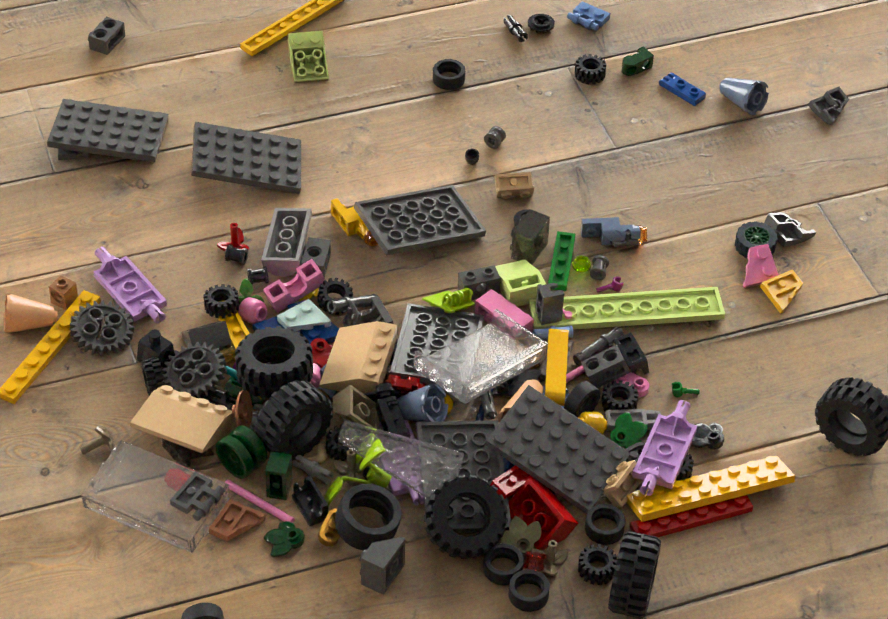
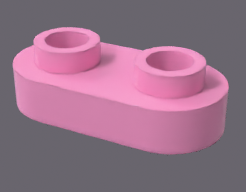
[614,372,649,397]

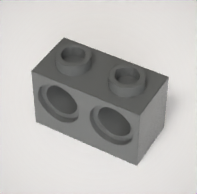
[88,17,125,55]
[581,345,630,388]

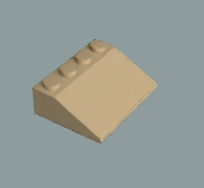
[319,321,397,394]
[130,385,233,453]

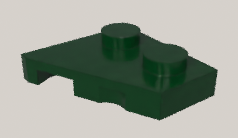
[224,376,264,406]

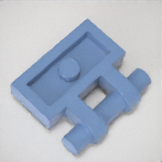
[567,1,610,31]

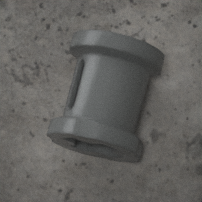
[590,255,609,280]

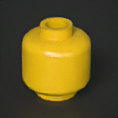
[578,412,607,434]

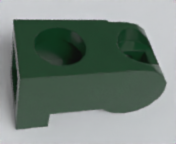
[622,46,654,76]

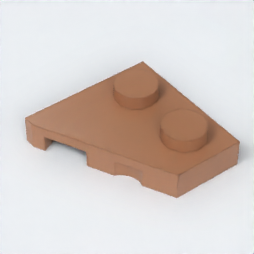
[209,499,266,542]

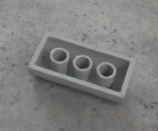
[261,208,312,277]

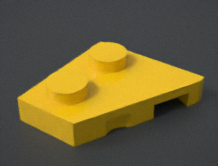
[760,269,803,314]

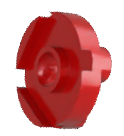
[386,375,425,395]

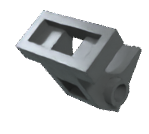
[343,295,393,327]

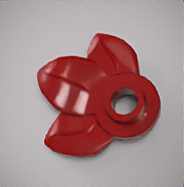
[310,338,333,368]

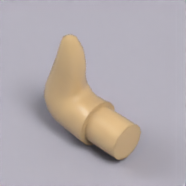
[306,444,327,464]

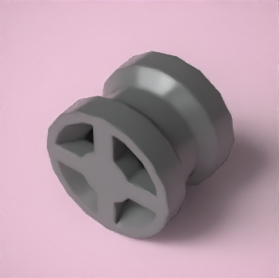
[484,126,506,149]

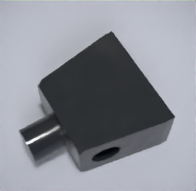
[137,329,175,375]

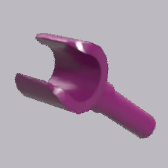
[596,276,623,293]

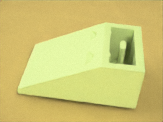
[288,31,329,82]
[495,260,546,307]

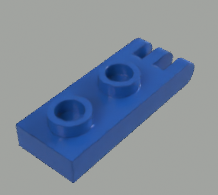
[659,73,706,106]

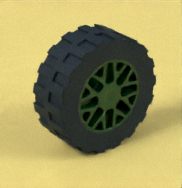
[735,221,778,258]

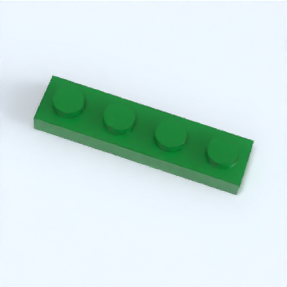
[548,231,576,291]

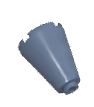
[719,78,769,115]
[397,384,448,422]

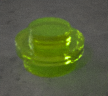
[572,255,591,273]

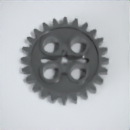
[70,300,134,356]
[162,342,227,399]

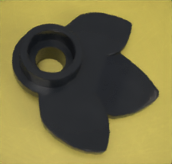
[364,383,401,403]
[691,423,725,449]

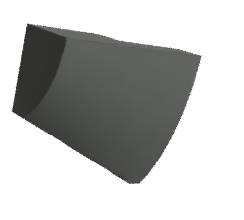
[808,86,849,125]
[764,212,816,247]

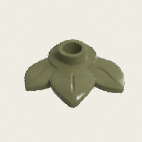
[500,516,541,557]

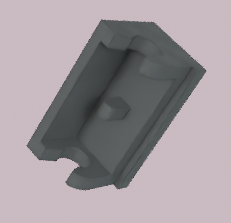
[535,283,564,325]

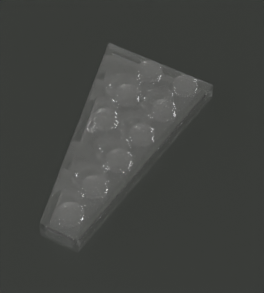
[338,420,464,512]

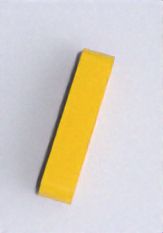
[545,328,569,406]

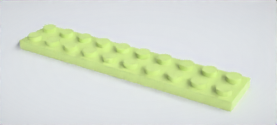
[529,287,725,330]

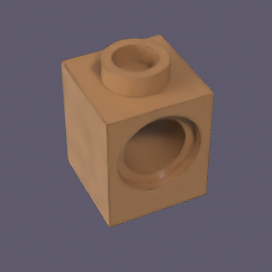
[49,276,78,310]

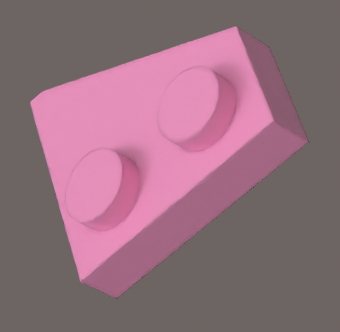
[743,244,778,288]

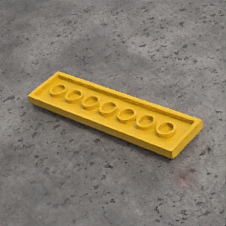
[625,456,795,522]

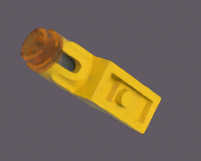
[331,198,378,246]

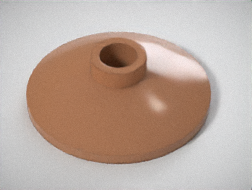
[232,390,253,428]

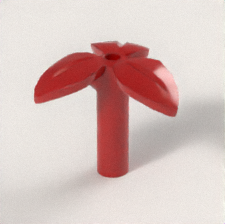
[217,223,249,251]

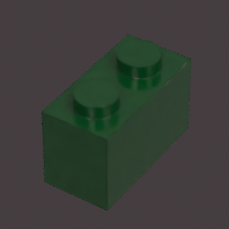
[265,452,293,500]

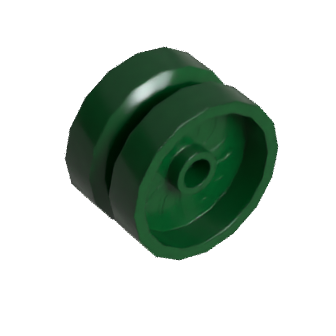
[215,425,268,479]

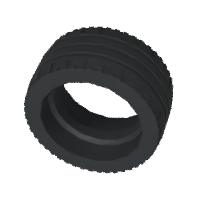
[335,484,402,551]

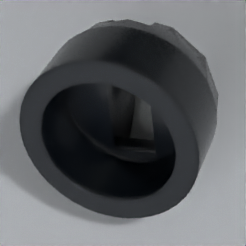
[465,148,479,164]

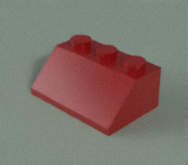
[509,478,579,551]

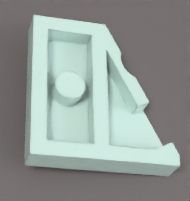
[277,299,331,331]

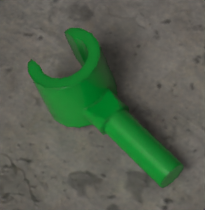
[672,382,700,398]

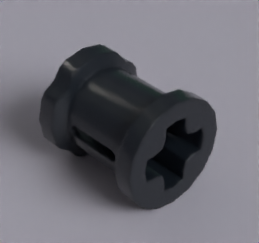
[225,245,248,265]
[247,266,269,285]

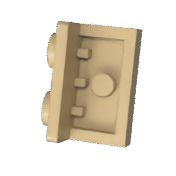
[494,172,534,199]
[603,460,642,508]

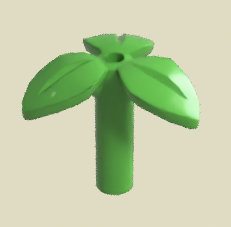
[239,278,264,304]

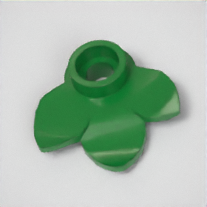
[610,412,647,448]

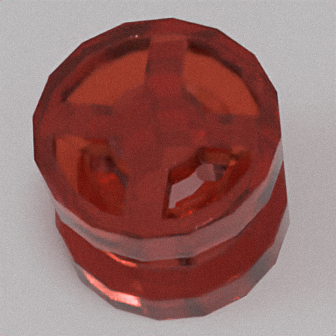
[523,551,547,571]

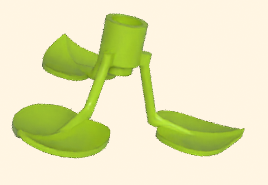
[324,432,392,506]

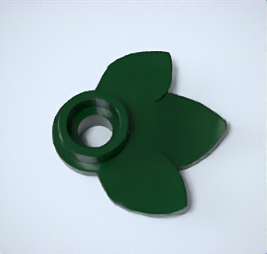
[264,521,305,557]

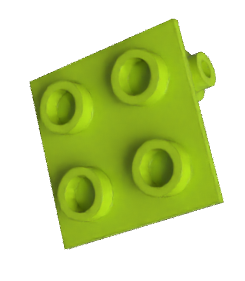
[422,288,475,313]

